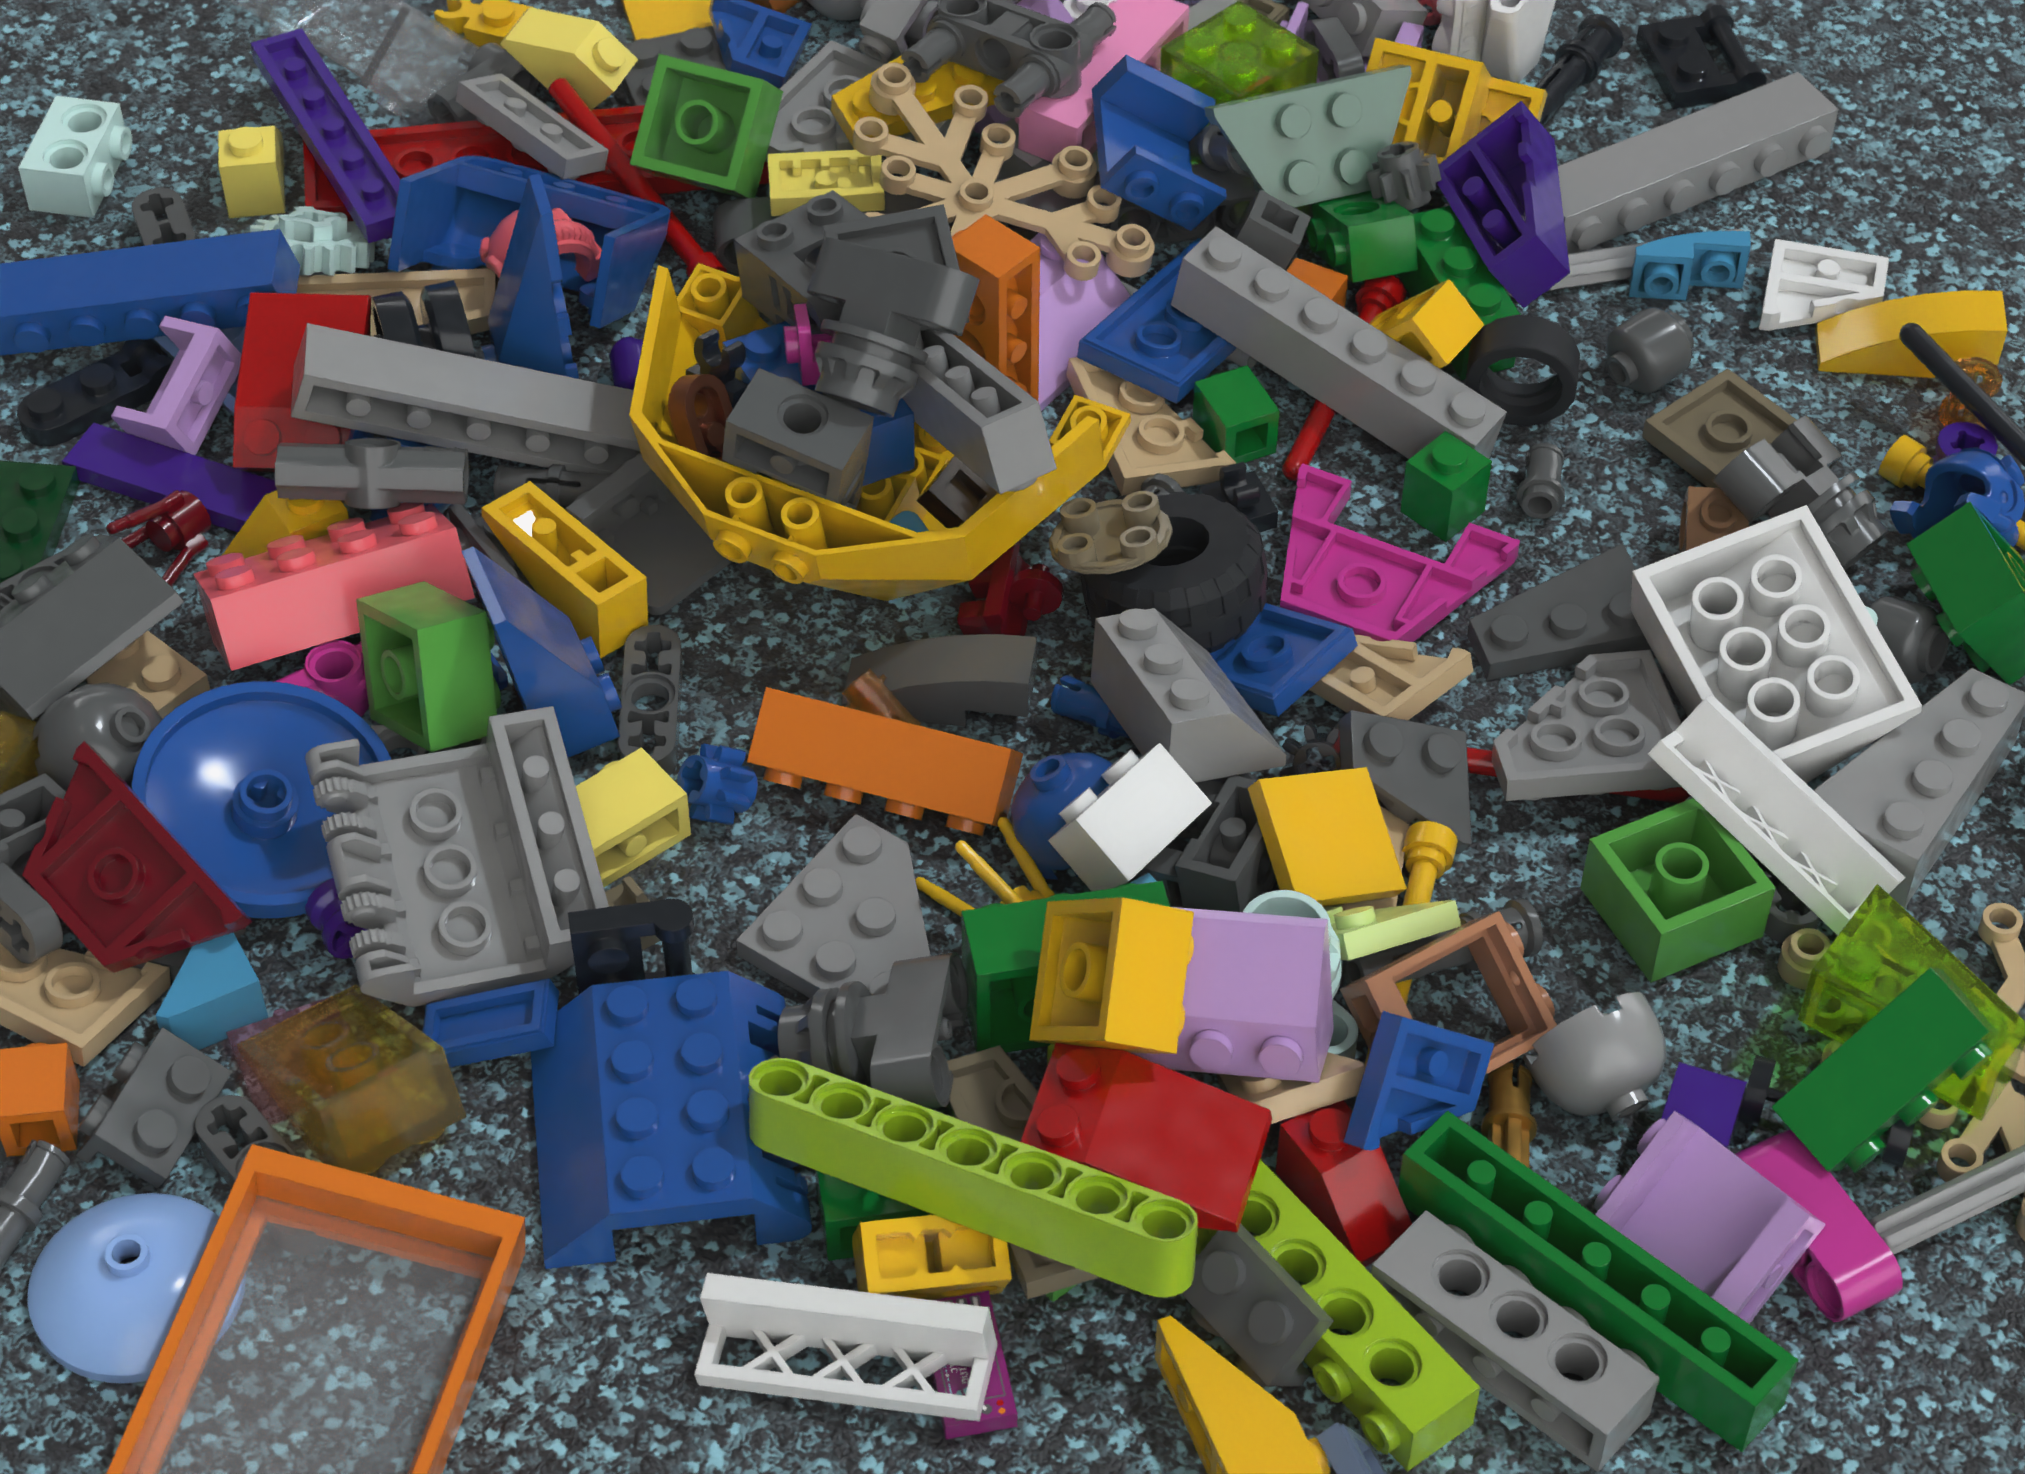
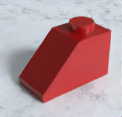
[1275,1100,1412,1267]

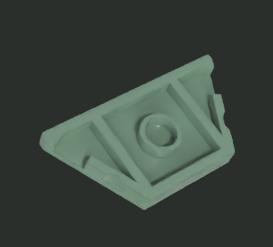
[1204,65,1412,208]

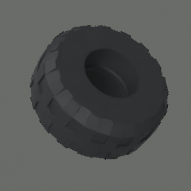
[1081,492,1268,653]

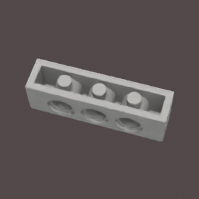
[1371,1211,1660,1472]

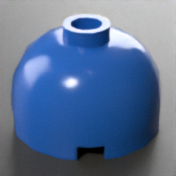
[1011,753,1113,880]

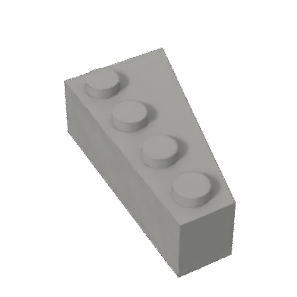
[1814,668,2025,909]

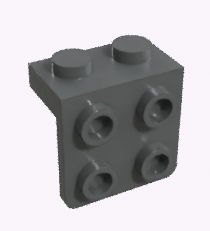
[566,453,732,615]

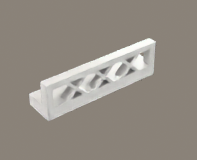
[1648,694,1906,940]
[694,1273,998,1421]

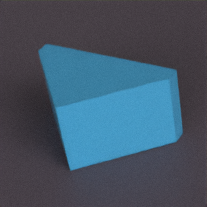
[155,932,269,1050]

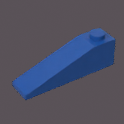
[481,174,579,379]

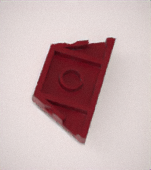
[22,741,252,973]

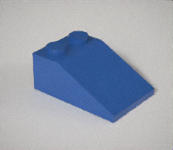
[462,546,622,758]

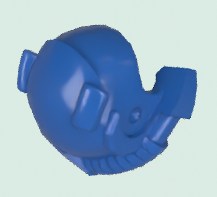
[1890,447,2025,548]

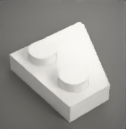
[1759,239,1889,331]

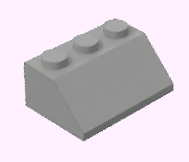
[1090,608,1286,783]

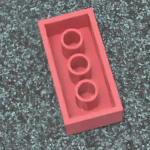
[193,502,475,671]

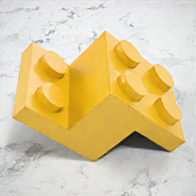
[1366,37,1548,165]

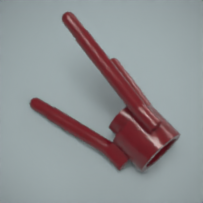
[106,490,211,587]

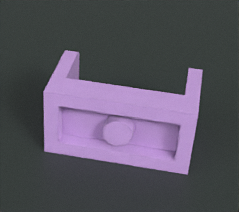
[111,316,242,455]

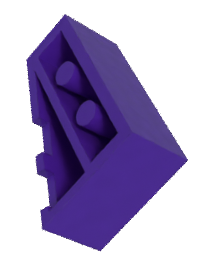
[1437,101,1570,308]

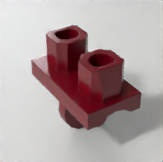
[957,540,1064,636]

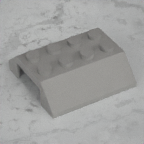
[305,706,609,1007]

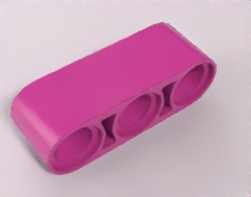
[1735,1130,1903,1322]

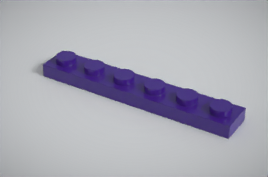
[250,28,400,244]

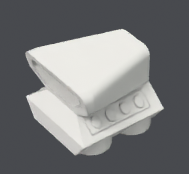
[1432,0,1556,83]

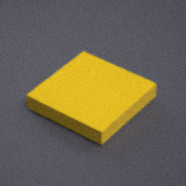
[1247,767,1407,907]

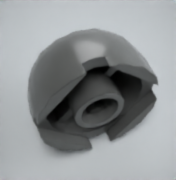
[32,682,163,791]

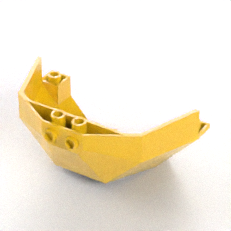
[629,263,1131,601]

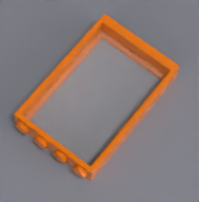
[106,1144,525,1474]

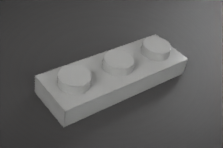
[456,73,609,180]

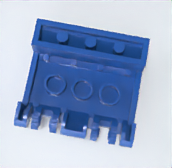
[531,971,812,1269]

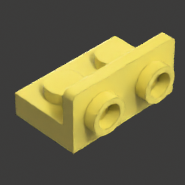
[768,150,885,216]

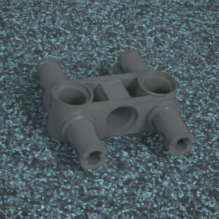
[901,0,1116,118]

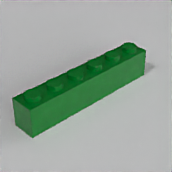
[1398,1110,1799,1452]

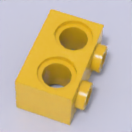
[1369,279,1484,369]
[852,1215,1012,1300]

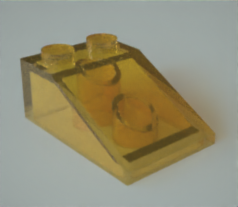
[237,984,466,1175]

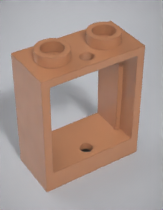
[1340,910,1557,1074]

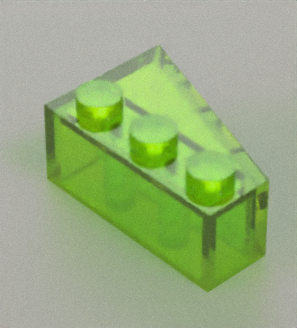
[1798,884,2025,1121]

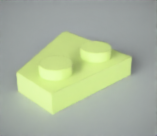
[1323,900,1461,961]

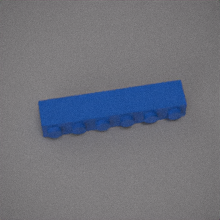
[0,229,300,356]

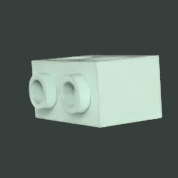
[18,96,132,218]

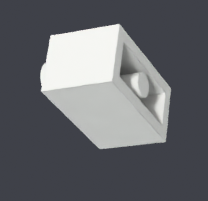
[1048,743,1212,891]

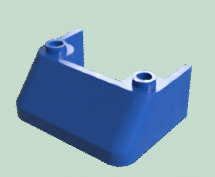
[387,156,671,328]

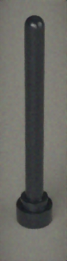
[1899,323,2025,467]

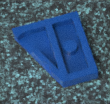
[708,0,812,89]
[1344,1011,1495,1151]

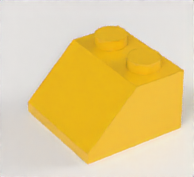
[1029,897,1194,1054]

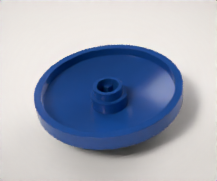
[132,681,392,918]

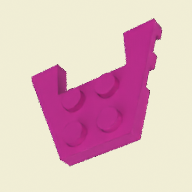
[1280,463,1520,642]

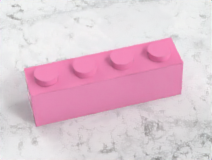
[1015,0,1189,162]

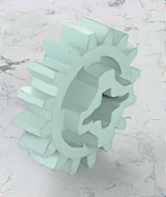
[250,206,375,276]

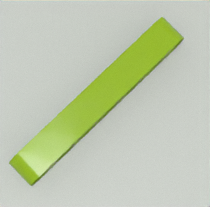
[749,1058,1198,1297]

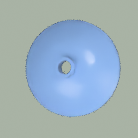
[27,1193,246,1383]

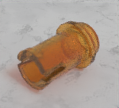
[842,668,921,726]

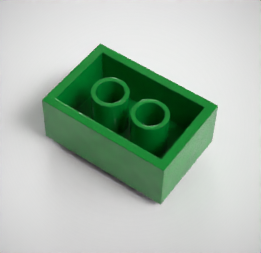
[961,881,1170,1053]

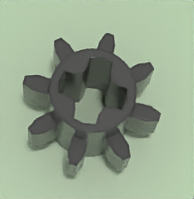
[1367,141,1441,210]

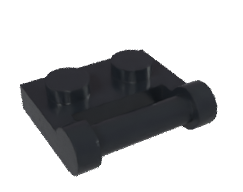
[1636,5,1767,109]
[568,899,695,994]

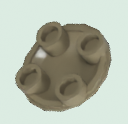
[1048,491,1173,574]

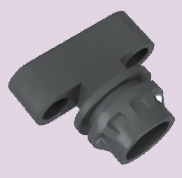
[807,237,980,418]
[1713,415,1889,571]
[778,952,969,1109]

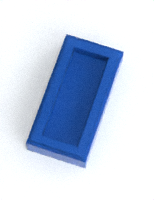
[419,978,559,1072]

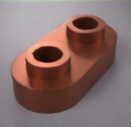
[668,374,733,463]

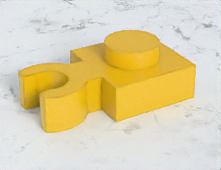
[434,0,535,48]

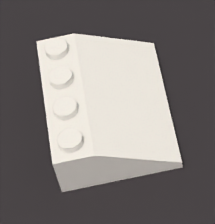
[1631,505,1922,783]

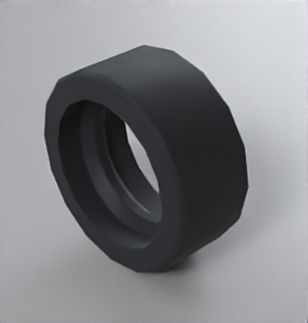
[1465,315,1580,426]

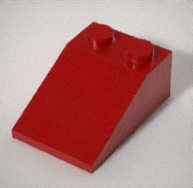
[233,292,371,473]
[1020,1043,1272,1232]

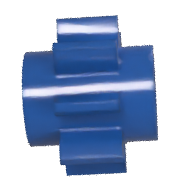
[677,744,758,825]

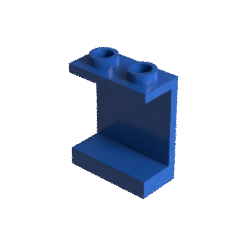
[1092,55,1227,231]

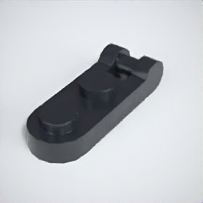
[17,338,173,446]

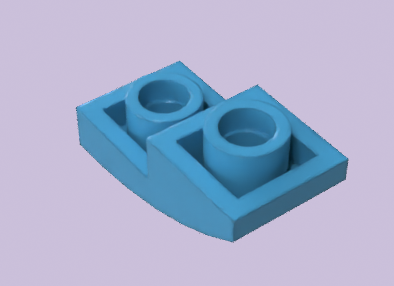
[1629,231,1751,301]

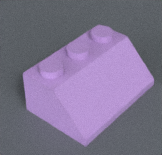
[1030,233,1130,411]
[1129,907,1334,1083]

